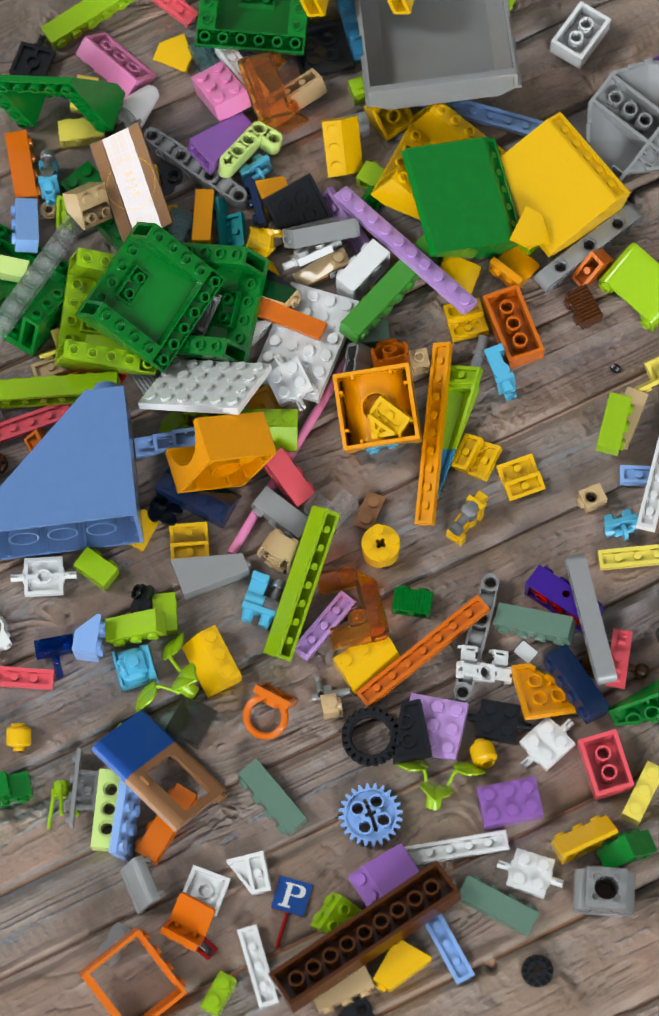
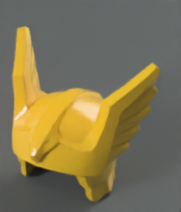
[246,226,283,276]

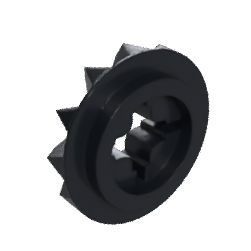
[521,955,554,987]

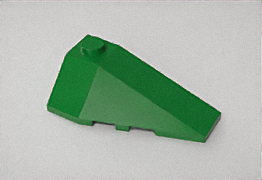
[608,679,659,726]

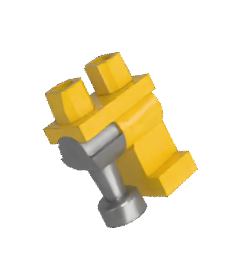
[446,490,488,547]

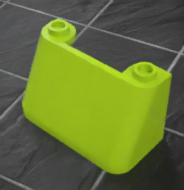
[598,243,659,333]

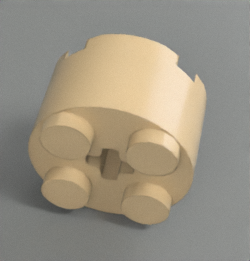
[257,529,300,573]

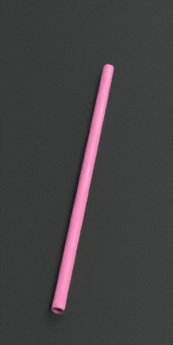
[227,356,346,554]

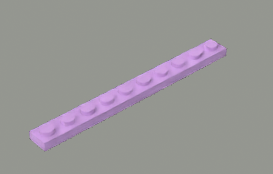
[332,186,478,315]

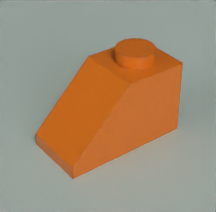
[570,248,614,287]

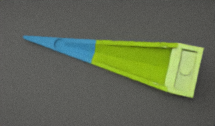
[438,365,483,497]

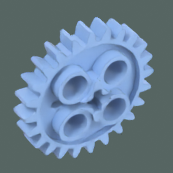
[338,783,403,848]

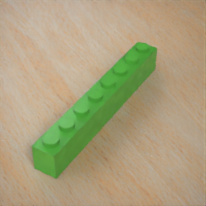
[339,234,438,344]

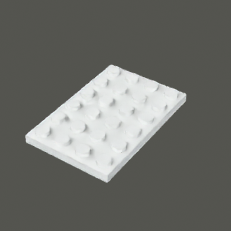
[257,282,359,403]
[138,358,272,415]

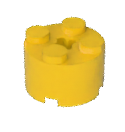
[361,524,400,568]

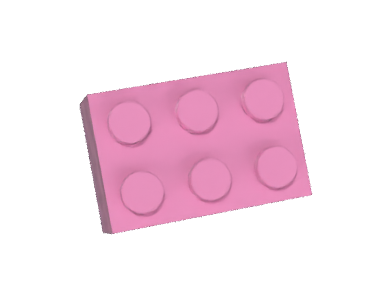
[191,61,251,123]

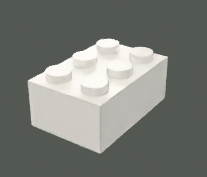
[550,1,611,69]
[336,239,390,301]

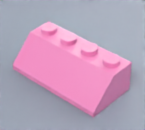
[76,32,157,97]

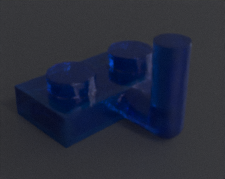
[34,634,73,678]

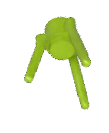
[47,780,80,830]

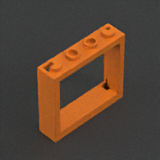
[78,927,187,1016]

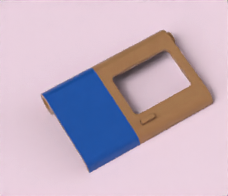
[91,709,227,832]

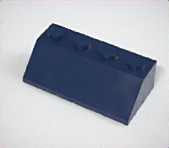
[155,467,241,529]

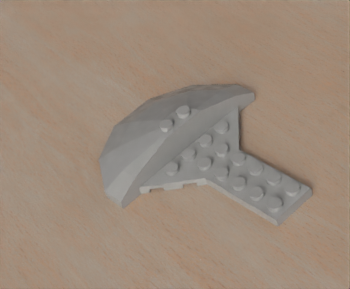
[585,58,659,181]

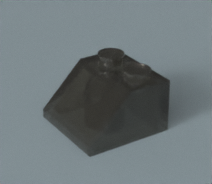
[165,697,218,750]

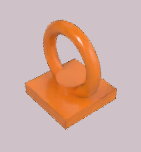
[242,681,298,740]

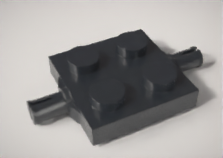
[9,34,56,76]
[466,699,532,744]

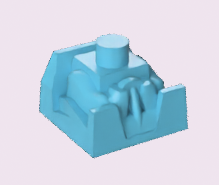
[112,643,159,692]

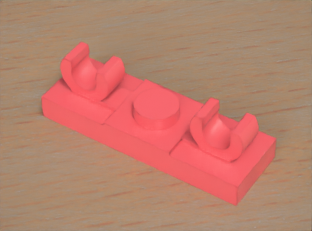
[605,628,633,689]

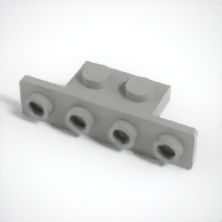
[66,748,99,829]

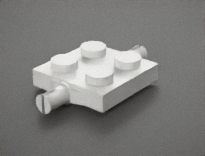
[282,240,342,271]
[267,354,314,411]
[11,556,77,597]
[519,717,575,771]
[496,848,564,899]

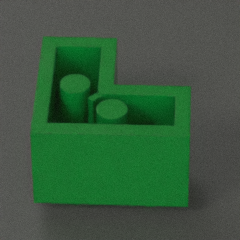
[0,771,34,808]
[597,829,658,868]

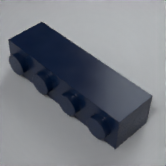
[543,644,610,725]

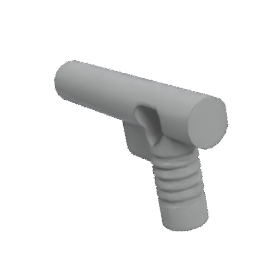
[311,676,351,702]

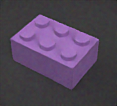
[476,776,544,831]

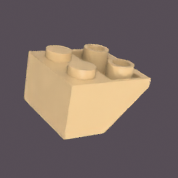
[62,182,113,230]

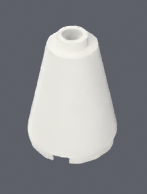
[116,85,159,129]

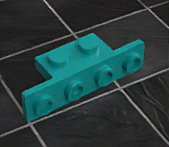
[214,196,247,246]

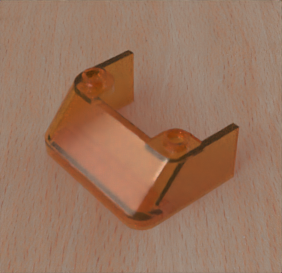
[238,51,309,135]
[318,566,390,650]

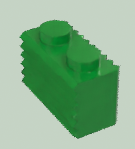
[391,585,433,619]

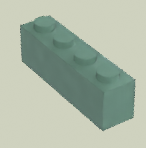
[493,602,577,646]
[238,759,307,837]
[460,875,540,938]

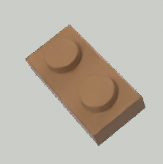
[354,491,386,531]

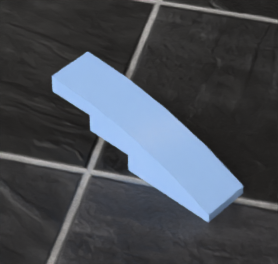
[134,427,196,458]

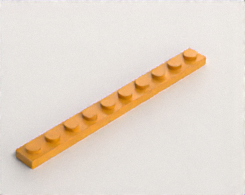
[414,342,453,526]

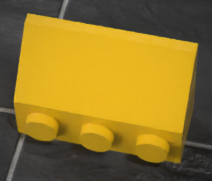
[321,115,363,177]
[182,625,243,698]
[333,626,400,696]
[551,815,619,865]

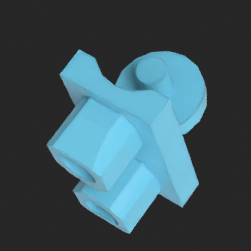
[239,153,273,184]
[604,508,638,541]

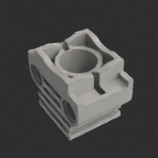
[572,866,636,917]

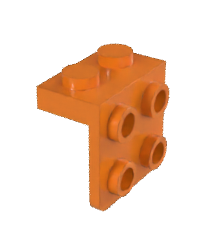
[160,892,216,951]

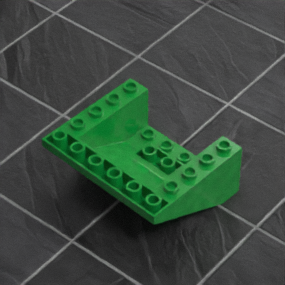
[195,0,309,56]
[0,75,125,133]
[401,137,520,259]
[75,222,226,373]
[0,224,69,357]
[175,242,270,363]

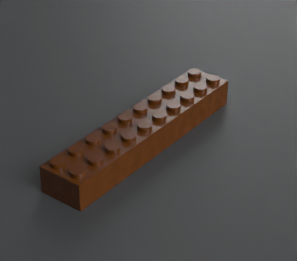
[268,860,462,1014]

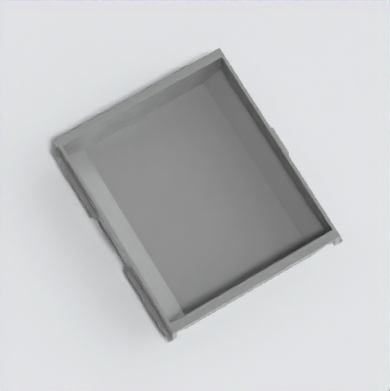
[354,0,522,110]

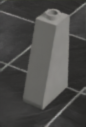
[282,216,360,249]
[171,553,252,600]

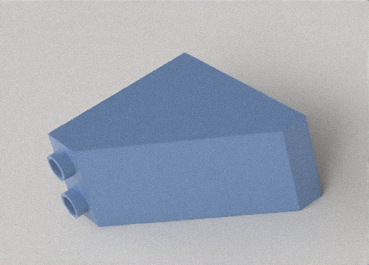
[0,381,144,560]

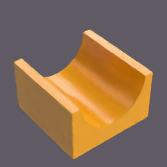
[332,362,423,454]
[165,411,277,494]

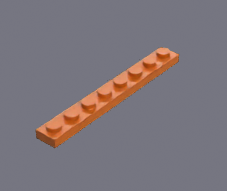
[356,594,491,707]

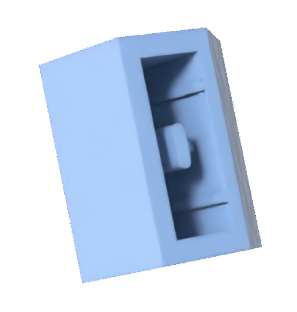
[72,614,106,662]

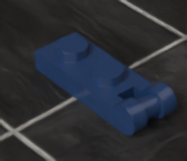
[244,178,266,228]

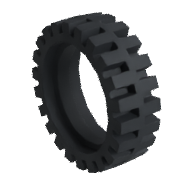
[342,706,398,767]

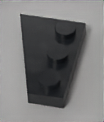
[393,699,432,764]

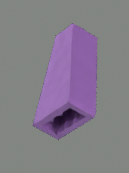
[188,112,252,175]

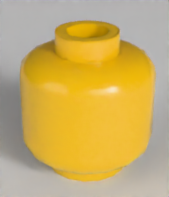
[6,723,32,751]
[469,738,497,769]

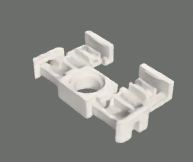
[456,645,512,685]

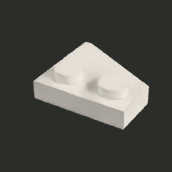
[226,851,272,895]

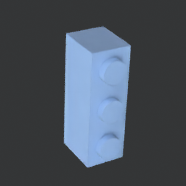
[10,198,39,253]

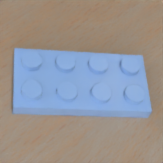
[108,779,140,862]

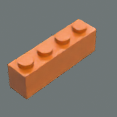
[4,130,42,203]
[134,783,199,866]

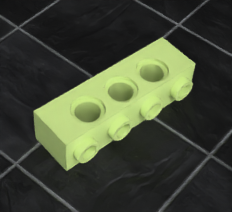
[90,768,120,852]

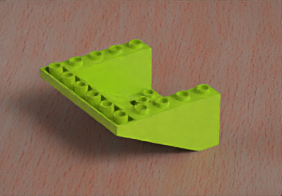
[54,247,156,376]

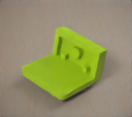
[310,892,362,934]

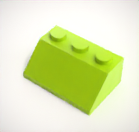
[240,408,298,452]

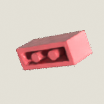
[263,448,316,508]

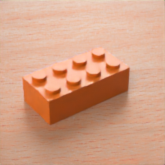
[482,284,545,369]

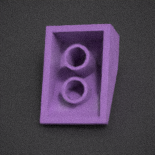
[347,843,420,907]

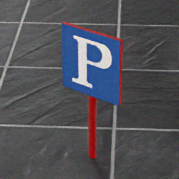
[271,876,313,949]

